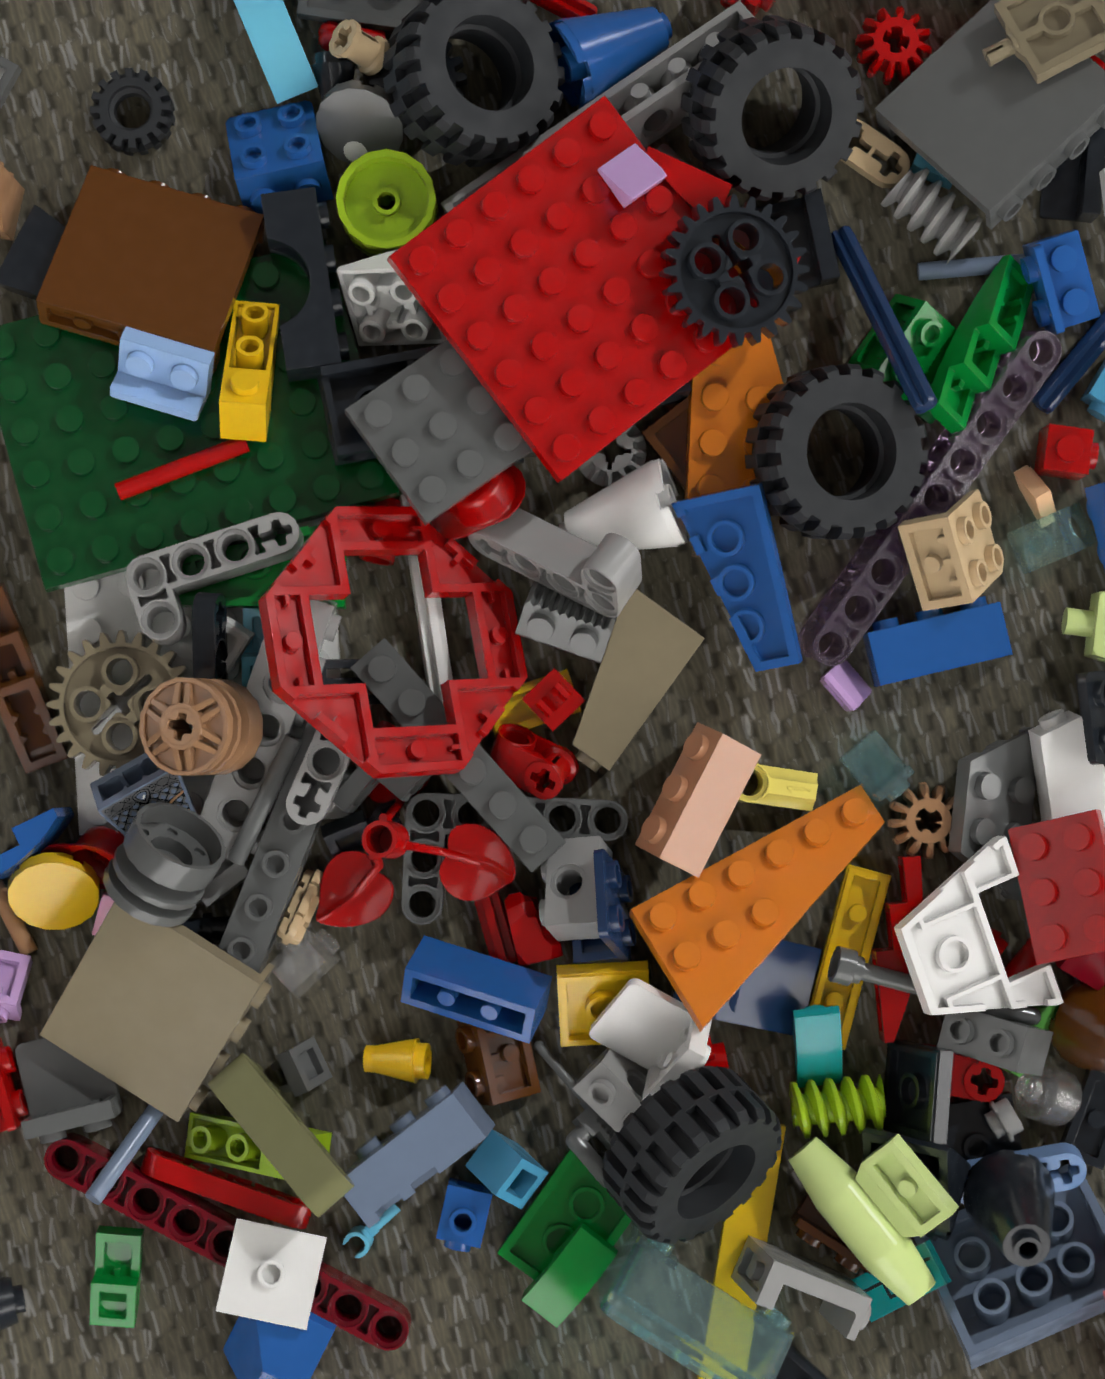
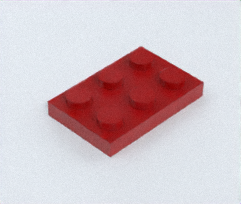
[1008,809,1105,965]

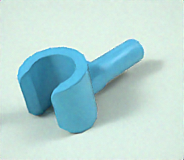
[343,1204,401,1258]

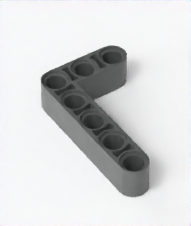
[401,792,628,925]

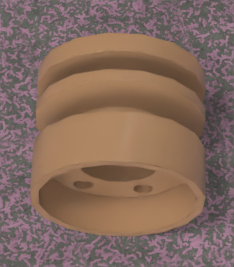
[139,677,263,776]

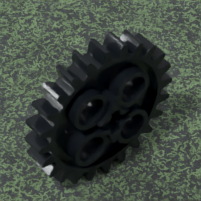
[659,194,810,348]

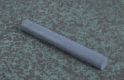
[917,253,1025,281]
[85,1104,164,1205]

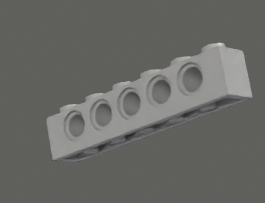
[200,600,342,860]

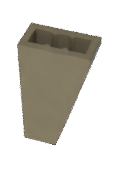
[572,589,705,773]

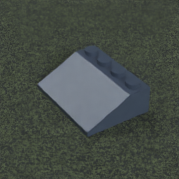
[913,1163,1105,1369]

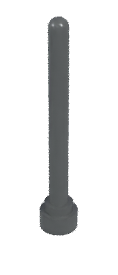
[828,946,1041,1026]

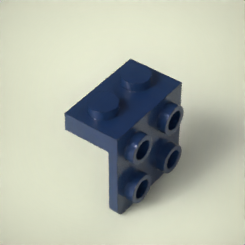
[569,849,636,964]

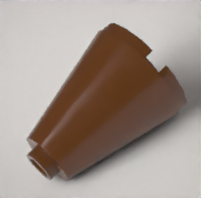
[1049,982,1105,1071]

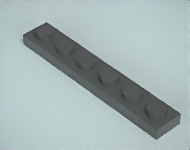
[350,638,566,873]

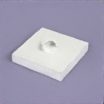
[216,1218,327,1330]

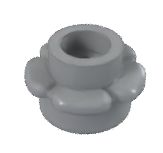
[984,1097,1024,1142]

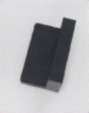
[1039,127,1105,223]

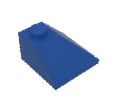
[223,1312,337,1379]

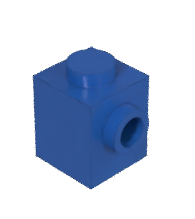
[436,1178,493,1252]

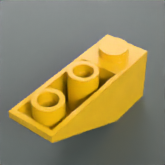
[219,300,280,442]

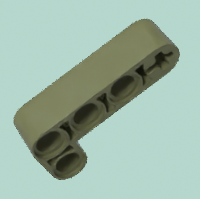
[207,1052,355,1218]

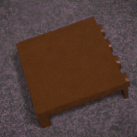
[36,165,264,373]

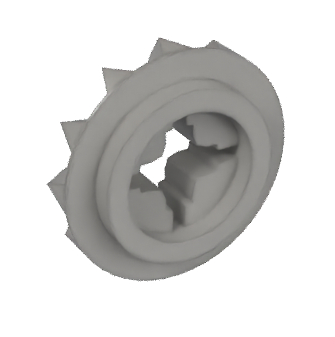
[579,425,647,487]

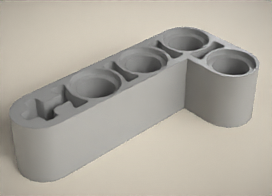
[468,508,642,618]
[125,512,304,646]

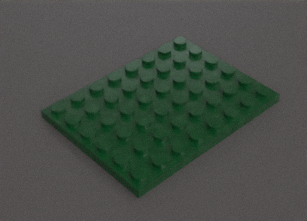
[0,239,399,593]

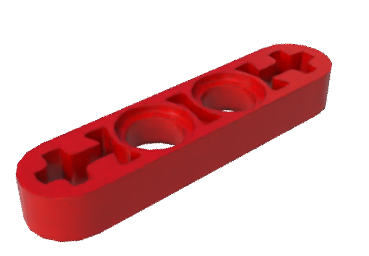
[140,1147,312,1229]

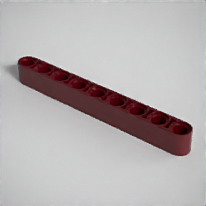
[44,1133,411,1351]

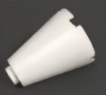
[559,458,689,550]

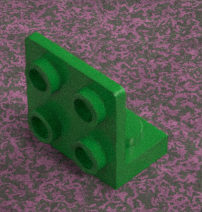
[847,293,957,424]

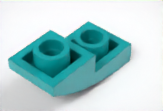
[793,1005,843,1088]

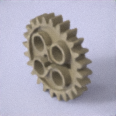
[46,630,191,776]

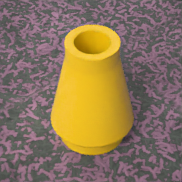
[363,1038,432,1084]

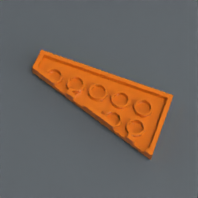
[685,237,783,499]
[629,785,885,1032]

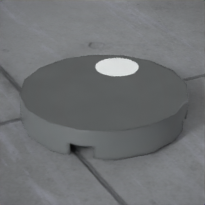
[316,80,406,164]

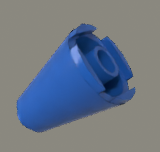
[549,7,672,109]

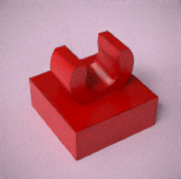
[522,668,586,732]

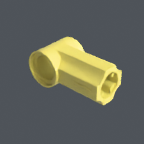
[738,764,818,812]

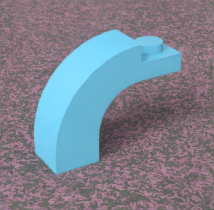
[233,0,318,104]

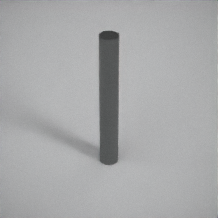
[227,734,303,866]

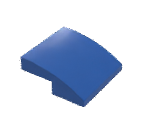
[0,807,74,879]

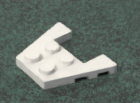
[894,835,1064,1015]

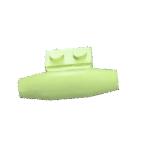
[788,1134,959,1306]

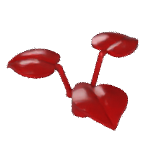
[316,720,516,927]

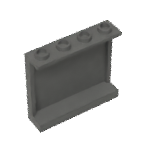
[875,0,1105,230]

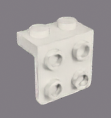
[589,978,712,1100]

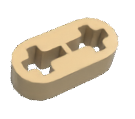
[840,119,910,188]

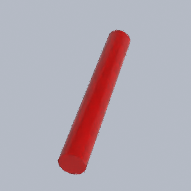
[114,439,250,501]

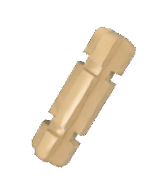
[276,869,323,945]

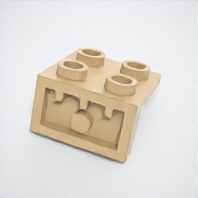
[898,489,1004,611]

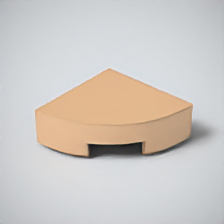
[1013,465,1057,528]

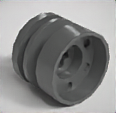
[103,802,226,927]

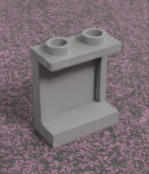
[731,1235,873,1341]

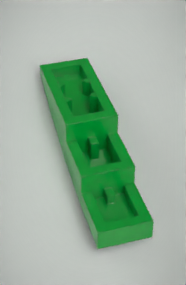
[928,254,1034,433]

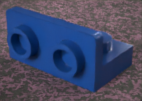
[1020,229,1101,334]

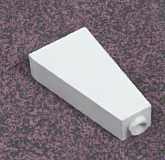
[1028,709,1105,827]

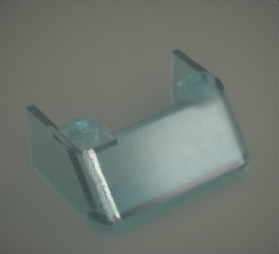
[598,1225,795,1379]

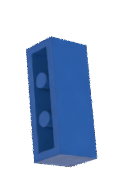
[862,596,1013,687]
[401,935,552,1044]

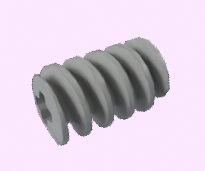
[881,167,983,265]

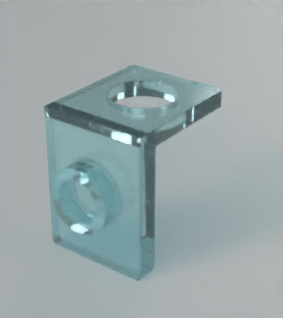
[1007,502,1097,574]

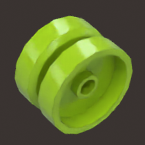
[336,149,439,257]

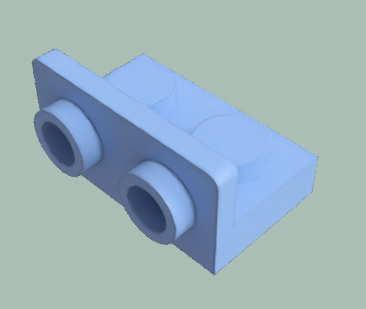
[110,326,215,421]

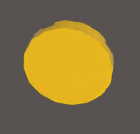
[8,852,100,930]

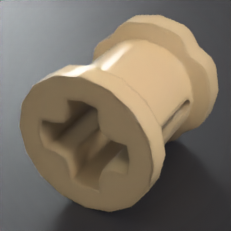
[329,19,390,76]

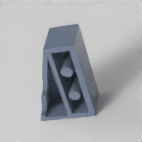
[344,1081,495,1228]

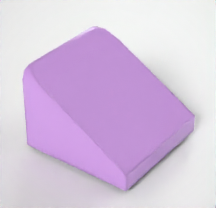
[597,143,667,208]
[820,658,872,712]

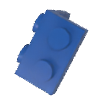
[226,101,334,215]

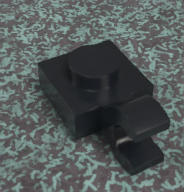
[320,801,403,858]

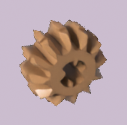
[886,782,954,859]

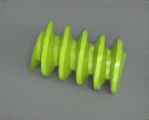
[789,1074,886,1139]

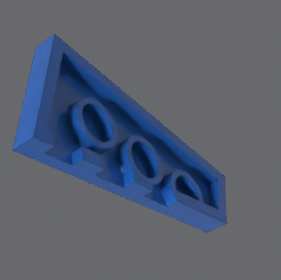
[671,483,803,672]

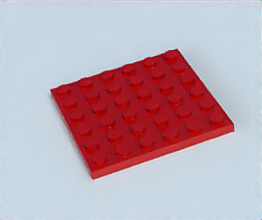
[387,95,757,483]

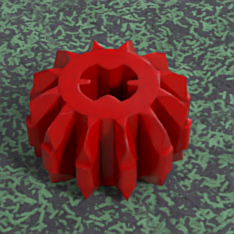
[855,6,932,86]

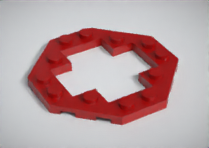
[258,506,528,779]

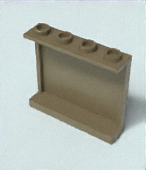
[39,902,275,1122]

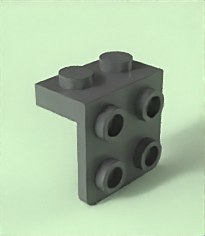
[15,1037,124,1144]

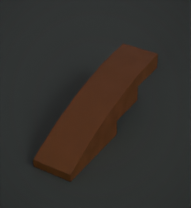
[0,582,68,774]

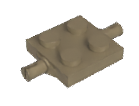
[982,0,1105,84]

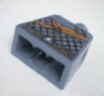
[90,753,196,836]

